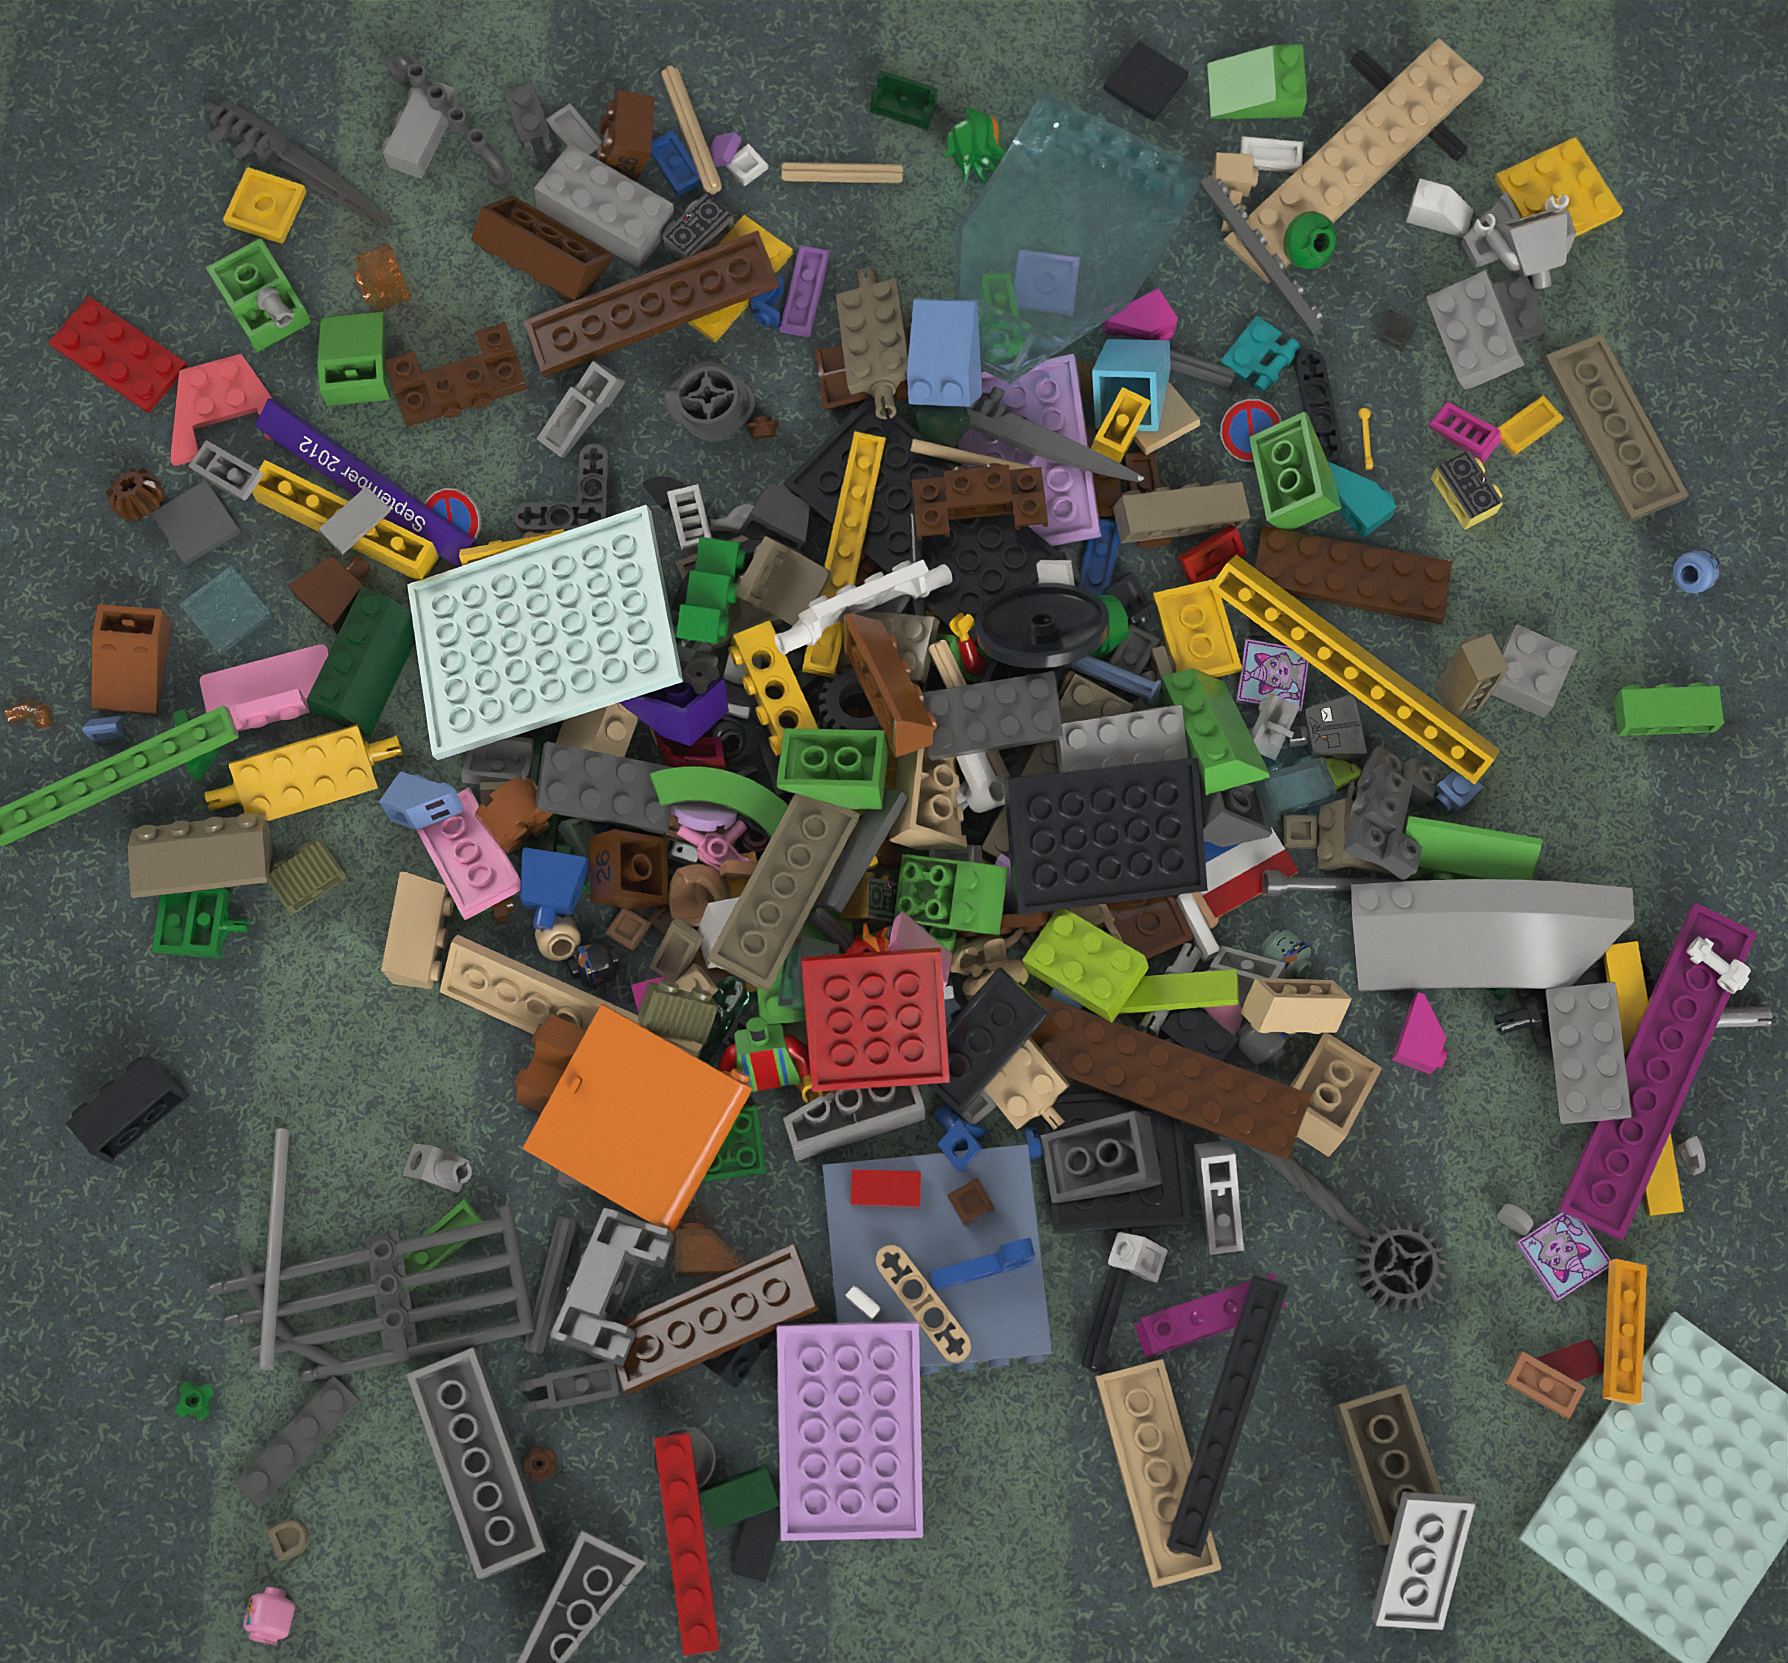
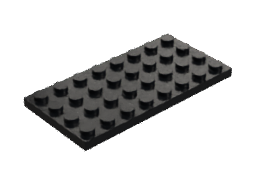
[784,395,1061,646]

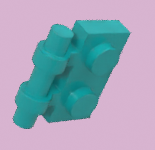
[1219,315,1300,393]

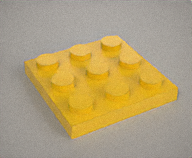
[1494,137,1623,237]

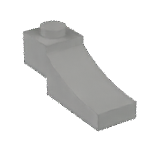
[537,361,626,458]

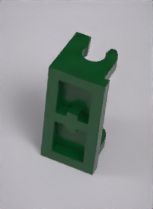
[870,70,938,130]
[700,1463,780,1531]

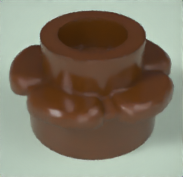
[522,1446,557,1482]

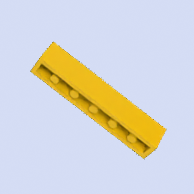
[252,460,439,581]

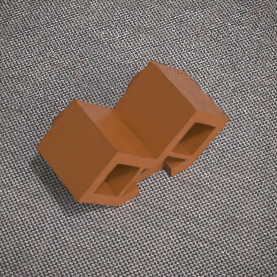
[514,1014,587,1113]

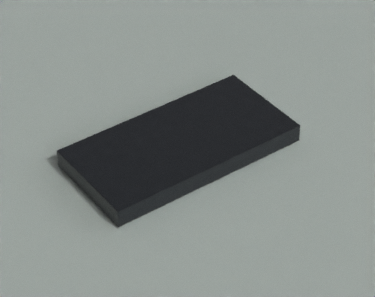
[927,967,1051,1115]

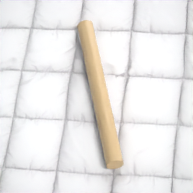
[910,439,1032,470]

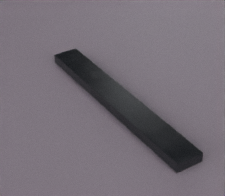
[1166,1273,1288,1558]

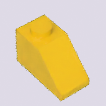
[1091,387,1151,463]

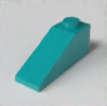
[1327,461,1397,539]

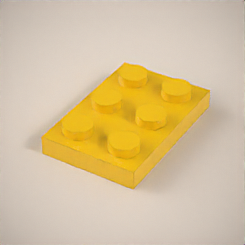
[1152,579,1242,678]

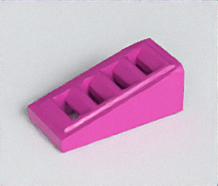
[1429,401,1501,464]

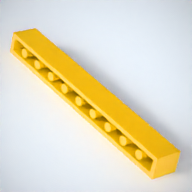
[1210,555,1500,785]

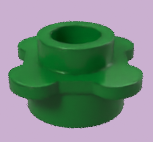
[175,1382,214,1420]

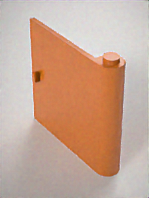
[522,1004,753,1232]

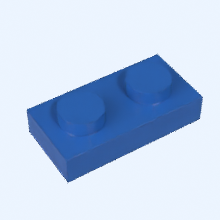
[650,130,702,198]

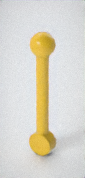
[1358,407,1373,470]

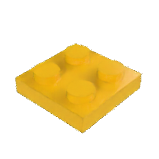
[223,167,307,244]

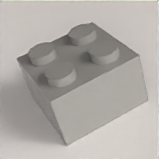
[1491,624,1577,718]

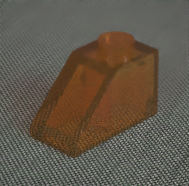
[675,1223,746,1275]

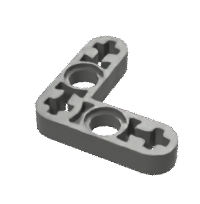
[513,443,609,533]

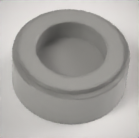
[1497,1204,1534,1236]

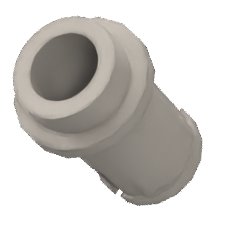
[256,287,294,328]

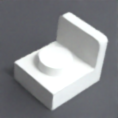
[1108,1232,1168,1283]

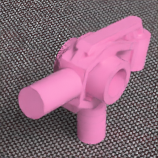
[677,820,751,881]

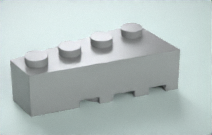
[783,1085,925,1161]

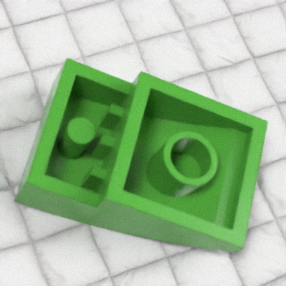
[206,238,312,352]

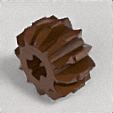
[105,467,165,522]

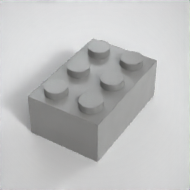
[1426,270,1525,390]

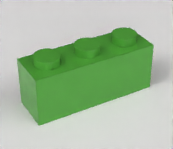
[1614,682,1724,736]

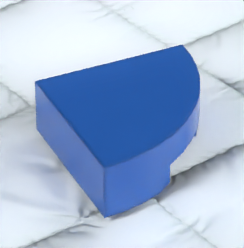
[1024,1125,1042,1160]

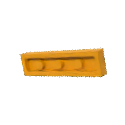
[1603,1259,1647,1405]

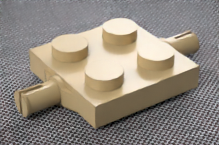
[984,1037,1070,1130]

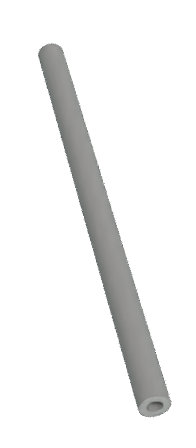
[259,1128,289,1370]

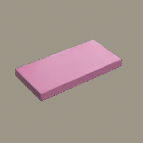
[417,787,521,920]

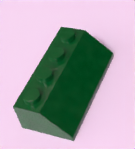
[307,587,416,737]

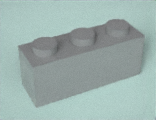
[382,78,459,179]

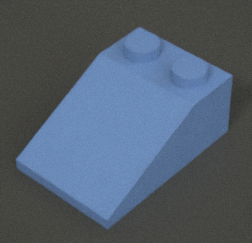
[907,298,982,407]

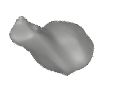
[709,504,754,534]

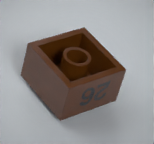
[597,90,655,180]
[589,829,668,911]

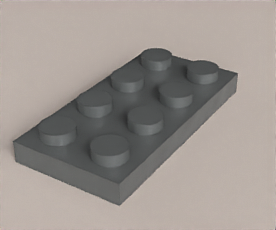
[922,671,1065,761]
[535,742,675,834]

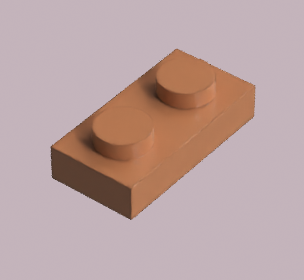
[1504,1351,1586,1419]

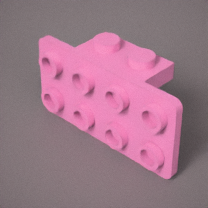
[199,644,329,732]

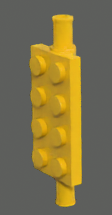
[205,724,403,821]

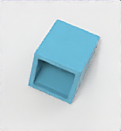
[1092,339,1171,431]

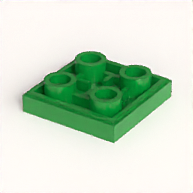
[701,1105,766,1183]

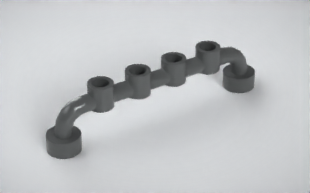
[387,53,512,189]

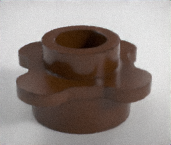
[747,416,779,439]

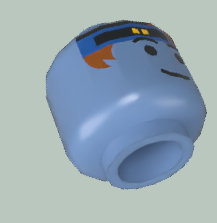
[1672,549,1722,594]

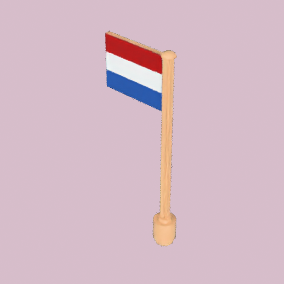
[1058,671,1299,929]

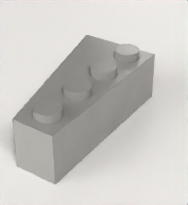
[516,1530,646,1663]

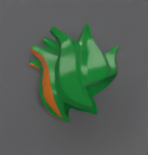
[944,107,1010,183]

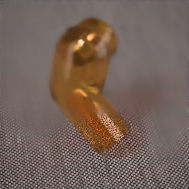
[4,700,54,728]

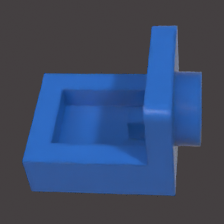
[750,274,784,329]

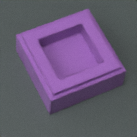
[709,132,742,167]

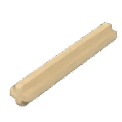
[781,162,903,183]

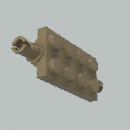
[836,267,909,419]

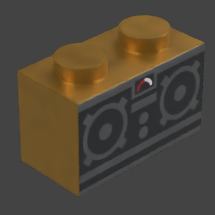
[840,872,898,925]

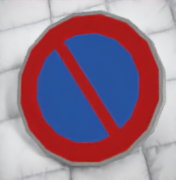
[1220,399,1282,462]
[425,488,481,540]

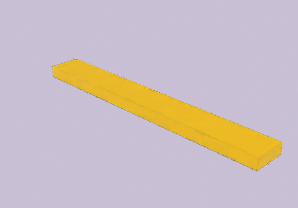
[802,431,886,677]
[1603,941,1684,1216]

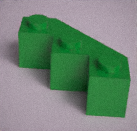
[676,537,747,644]

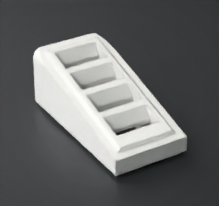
[667,484,712,557]

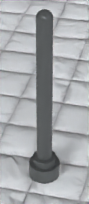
[1262,870,1418,897]

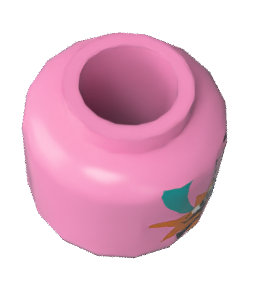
[243,1587,295,1644]

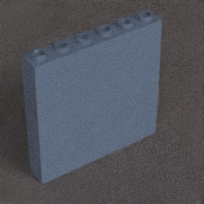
[823,1144,1052,1375]

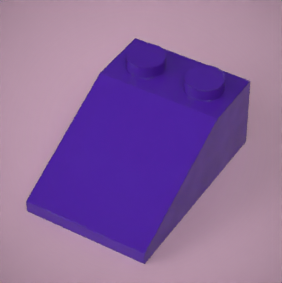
[618,667,729,746]

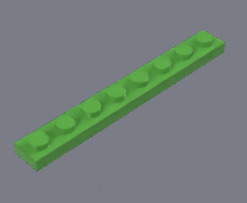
[0,705,240,846]

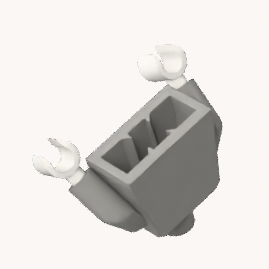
[1474,194,1576,289]

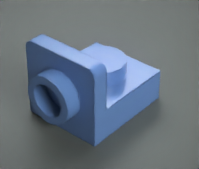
[1434,770,1484,815]

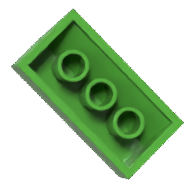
[1161,668,1269,795]
[1402,816,1542,880]

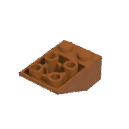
[91,604,173,715]

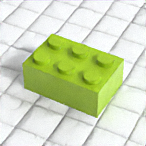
[1022,909,1149,1023]

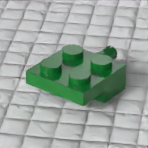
[152,887,250,959]

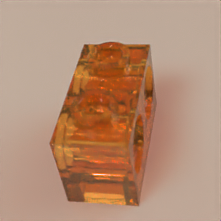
[353,245,411,312]

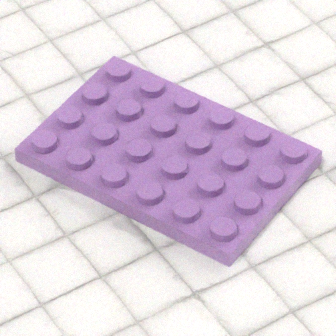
[956,354,1101,546]
[777,1321,923,1541]

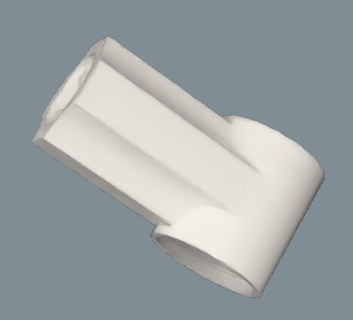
[956,752,1005,813]

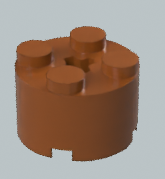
[475,775,553,854]

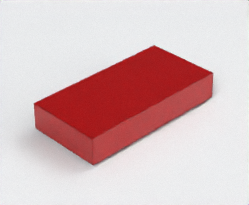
[851,1169,921,1208]

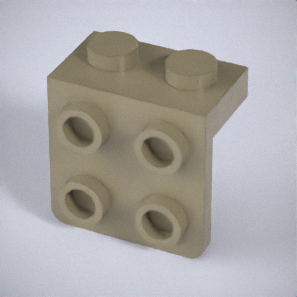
[737,536,831,626]
[1317,798,1393,875]

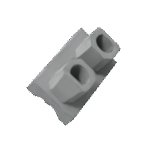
[1249,693,1300,760]

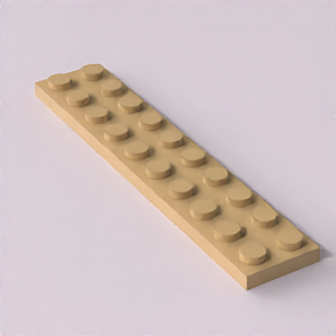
[1223,38,1484,283]

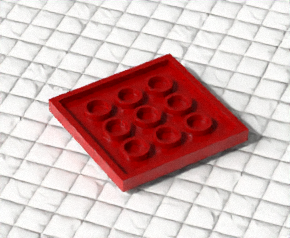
[801,947,950,1092]

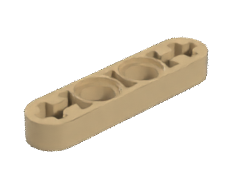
[876,1245,971,1363]

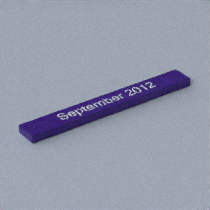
[255,398,477,568]

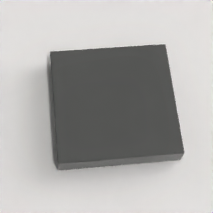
[151,480,241,566]

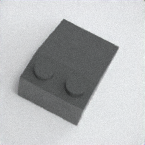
[1040,1111,1162,1203]

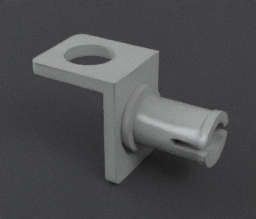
[403,1143,472,1193]

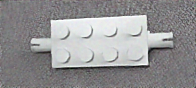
[774,560,952,655]

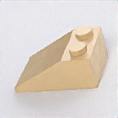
[1290,1032,1382,1157]

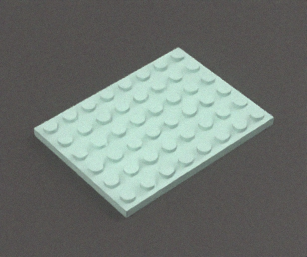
[407,505,683,760]
[1518,1312,1788,1663]

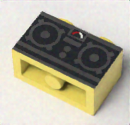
[1431,450,1503,530]

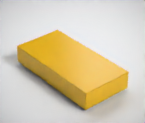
[1498,395,1564,456]

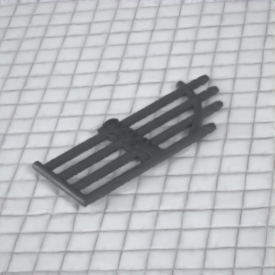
[209,1205,535,1382]

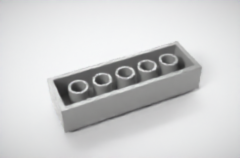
[406,1348,550,1579]

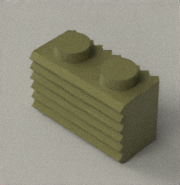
[268,840,348,915]
[637,980,718,1044]

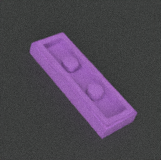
[780,245,830,338]

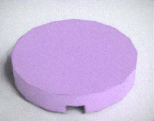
[670,802,737,832]

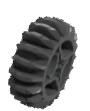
[1353,1218,1448,1313]

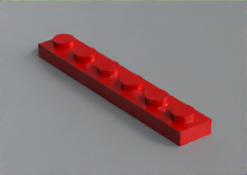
[654,1432,720,1655]

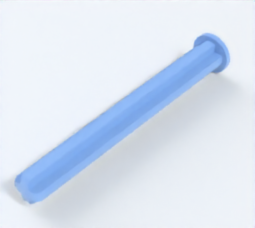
[1071,655,1162,705]

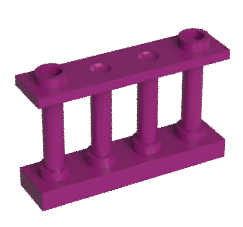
[1133,1273,1287,1358]

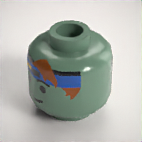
[1261,930,1312,979]

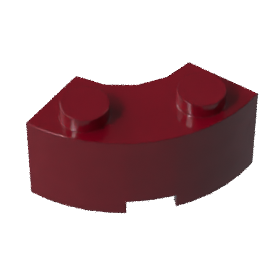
[654,730,730,772]

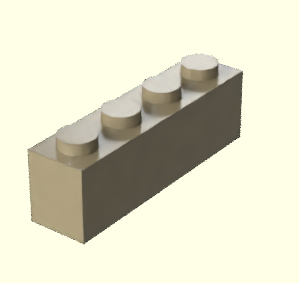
[1113,480,1251,543]
[1434,633,1509,719]

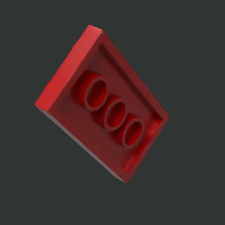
[48,296,188,414]

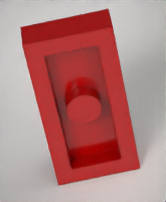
[1178,524,1247,584]

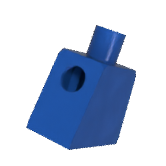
[521,847,590,930]

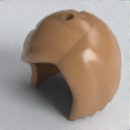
[668,864,730,927]

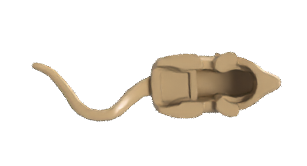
[949,927,1044,978]

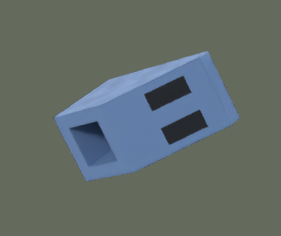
[379,772,464,830]

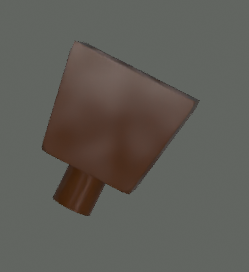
[288,555,371,635]

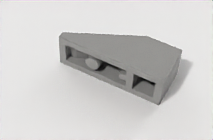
[188,440,264,501]
[1194,1140,1244,1255]

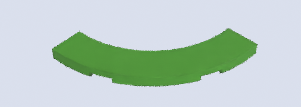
[649,767,788,838]

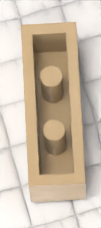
[1240,978,1352,1034]

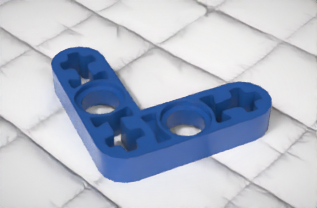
[929,1238,1036,1290]

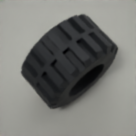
[819,668,890,746]

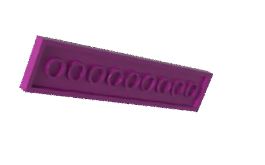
[1557,903,1757,1240]

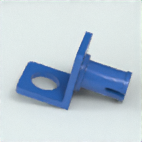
[934,1104,987,1171]

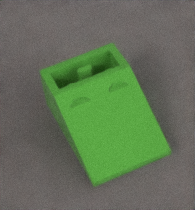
[318,312,390,406]
[893,854,1008,935]

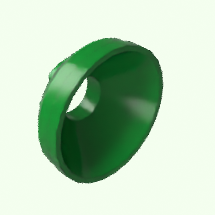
[1283,211,1337,269]

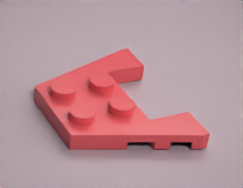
[171,354,272,466]

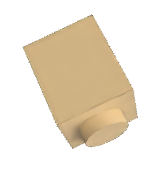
[1213,152,1258,197]

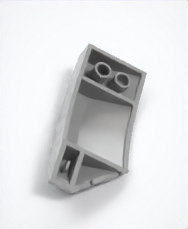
[1351,879,1634,991]

